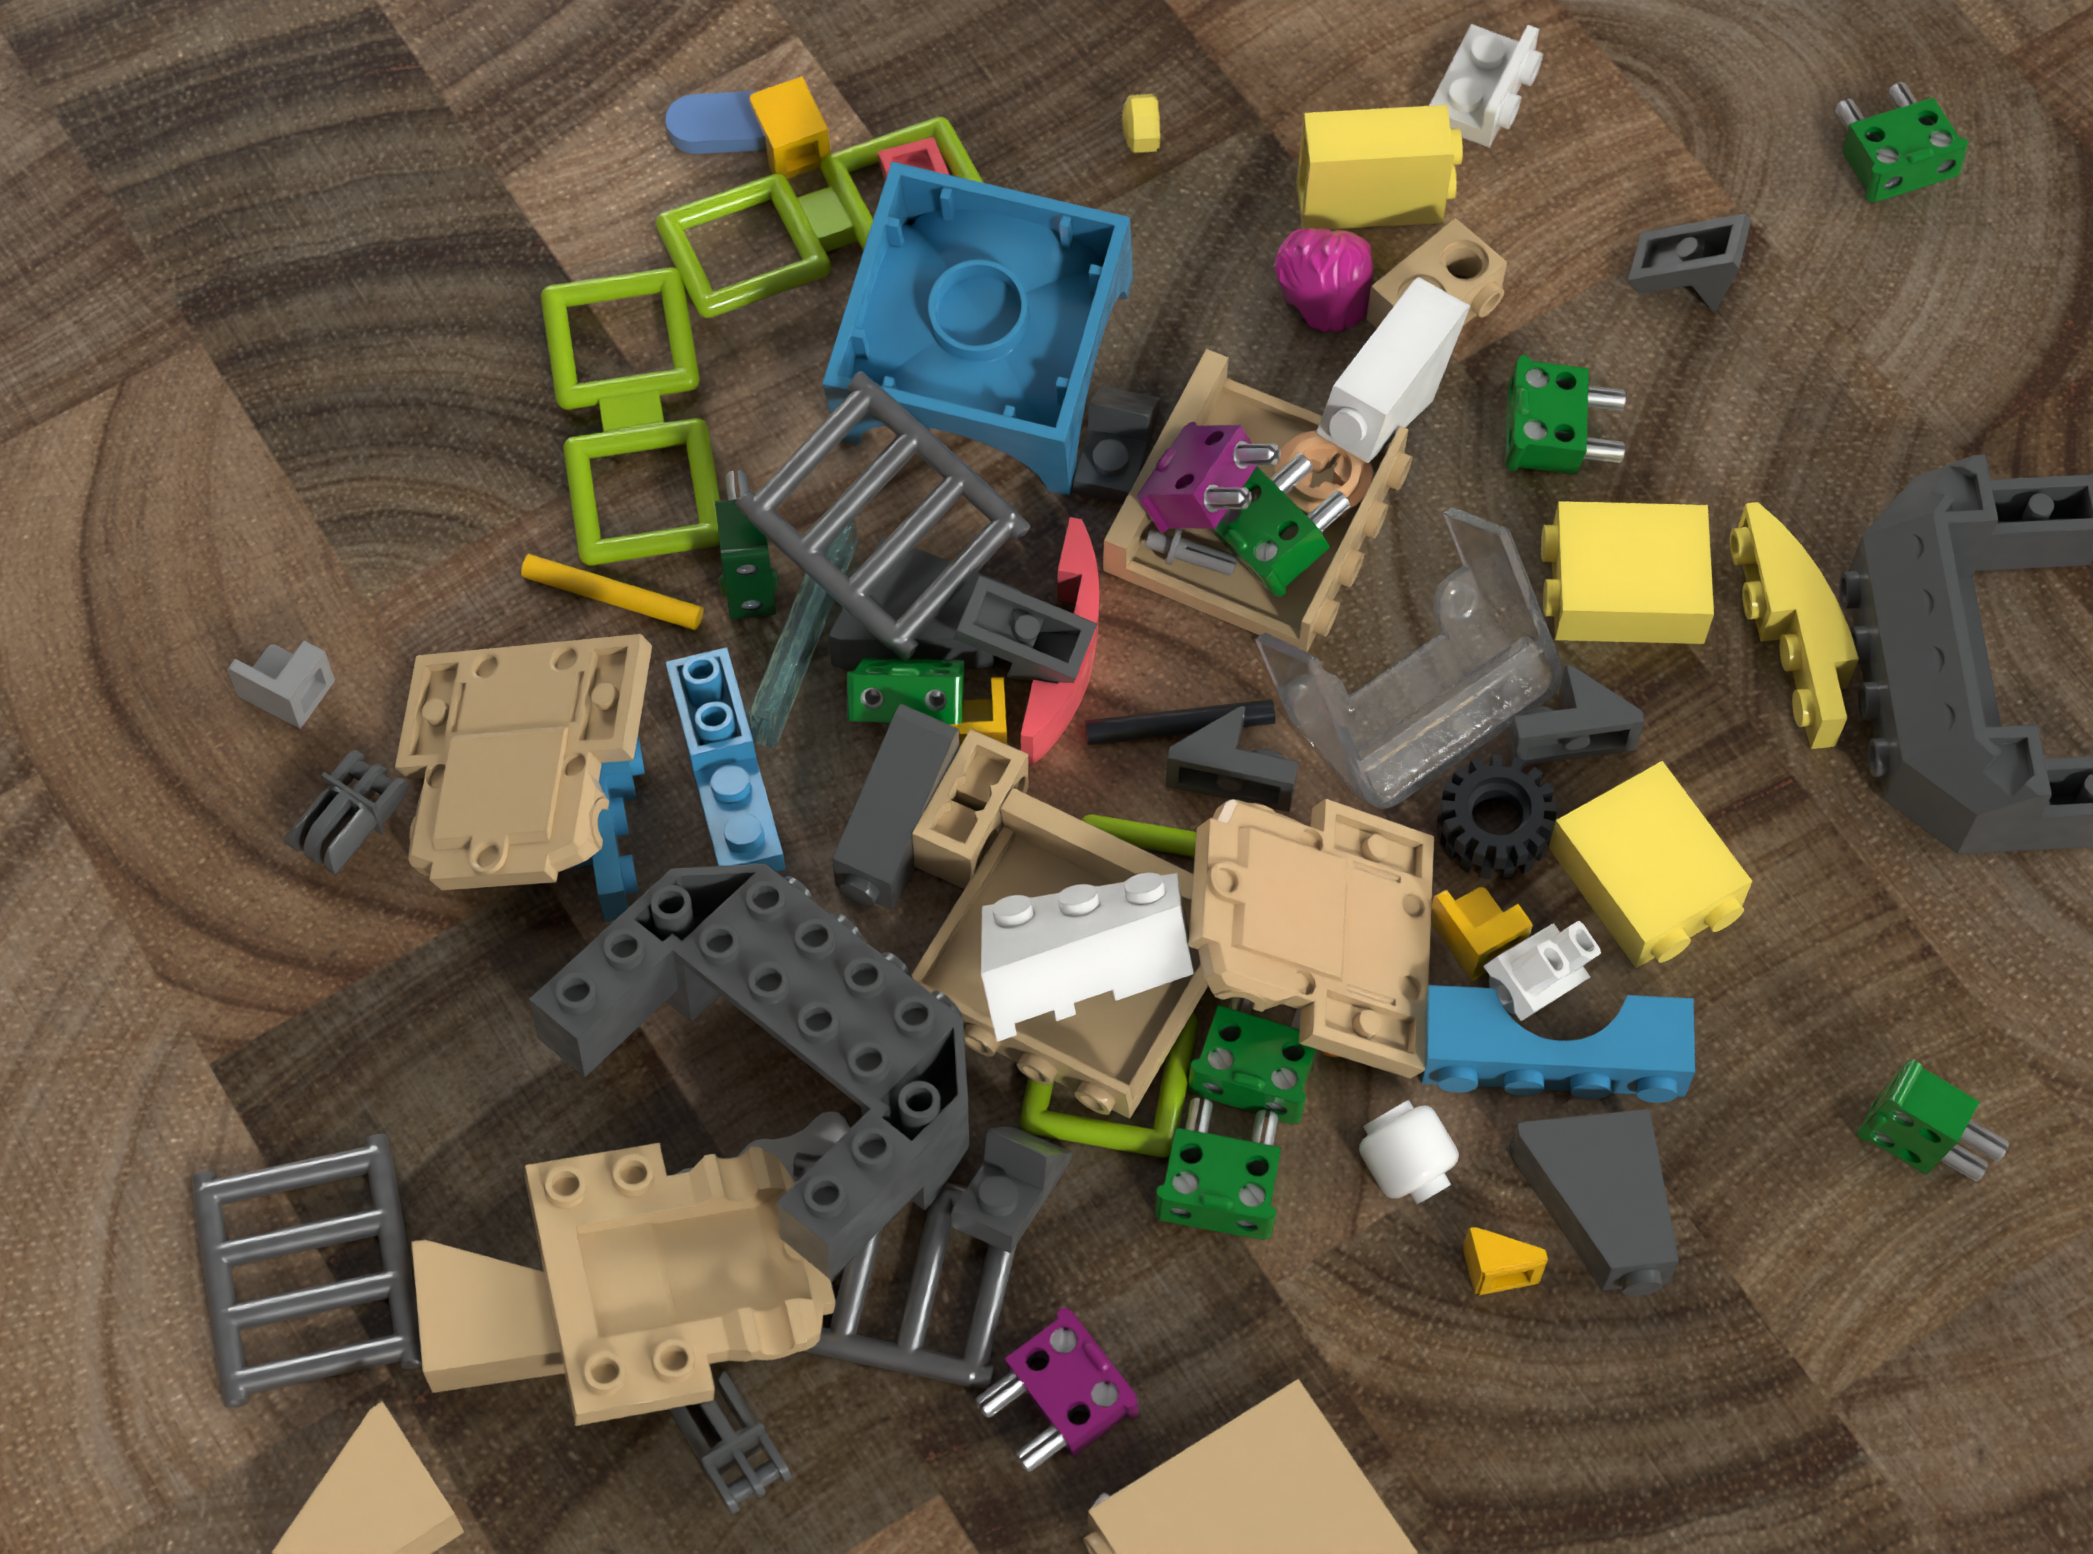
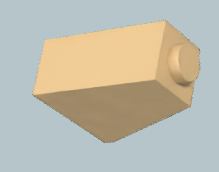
[412,1240,564,1393]
[272,1401,464,1554]

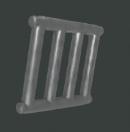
[735,371,1030,661]
[192,1134,422,1409]
[793,1152,1016,1389]

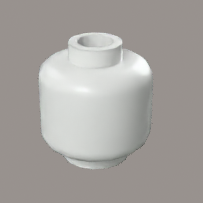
[1359,1100,1459,1205]

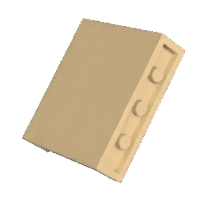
[1103,349,1413,654]
[912,788,1208,1119]
[1083,1379,1418,1554]

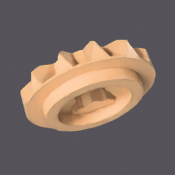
[1273,430,1373,519]

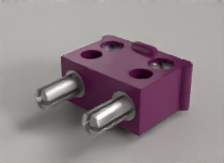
[1137,422,1281,533]
[975,1308,1139,1472]

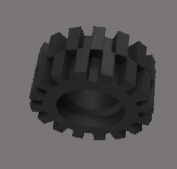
[1437,754,1557,880]

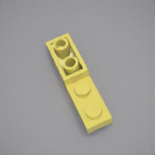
[1730,502,1859,749]

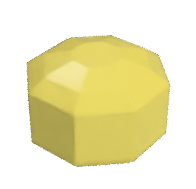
[1122,94,1160,153]

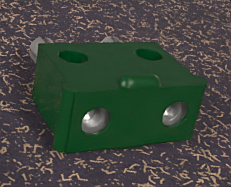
[715,470,779,620]

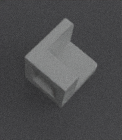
[227,641,335,729]

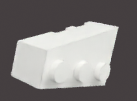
[981,873,1194,1042]

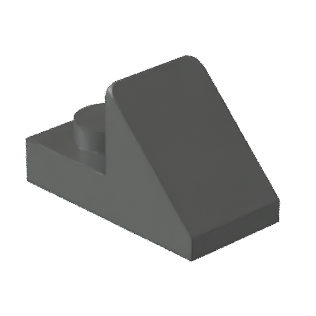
[1628,213,1751,310]
[1073,386,1160,504]
[954,575,1097,683]
[1507,665,1645,765]
[1166,706,1299,812]
[951,1126,1073,1254]

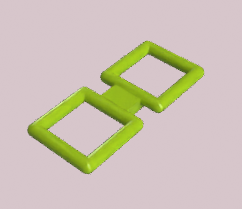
[655,117,984,318]
[541,267,720,566]
[1019,814,1199,1158]

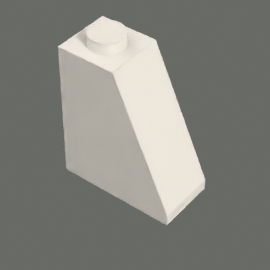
[1316,277,1470,463]

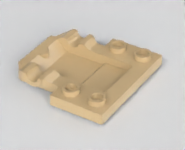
[395,634,652,890]
[1188,799,1434,1079]
[525,1143,836,1426]

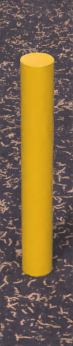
[521,554,704,631]

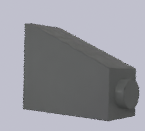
[829,535,1019,669]
[832,704,959,911]
[1510,1109,1679,1296]

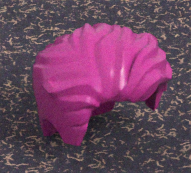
[1273,228,1374,333]

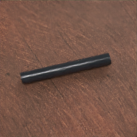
[1085,699,1276,745]

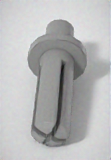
[1144,528,1237,576]

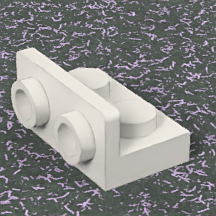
[1429,24,1543,148]

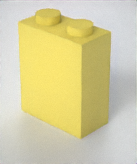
[1297,105,1463,230]
[1541,501,1714,644]
[1548,761,1752,968]

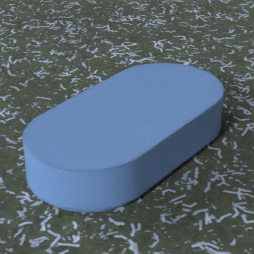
[665,91,767,154]

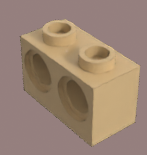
[1366,218,1507,332]
[912,729,1029,889]

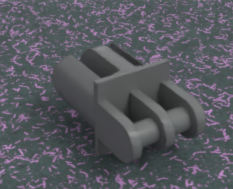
[284,750,409,876]
[668,1371,792,1515]

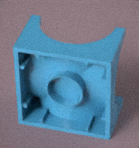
[822,162,1133,496]

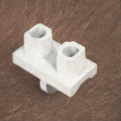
[1484,921,1601,1021]

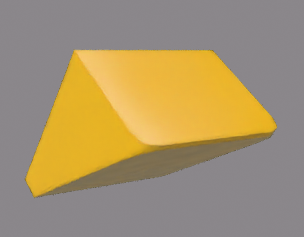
[1463,1227,1548,1296]

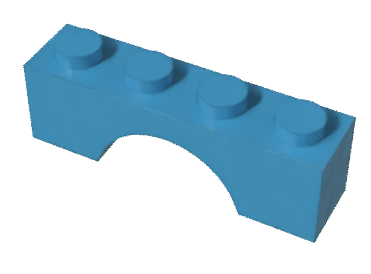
[1422,985,1695,1103]

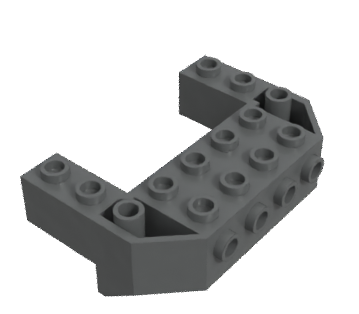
[1839,455,2093,854]
[529,864,969,1280]

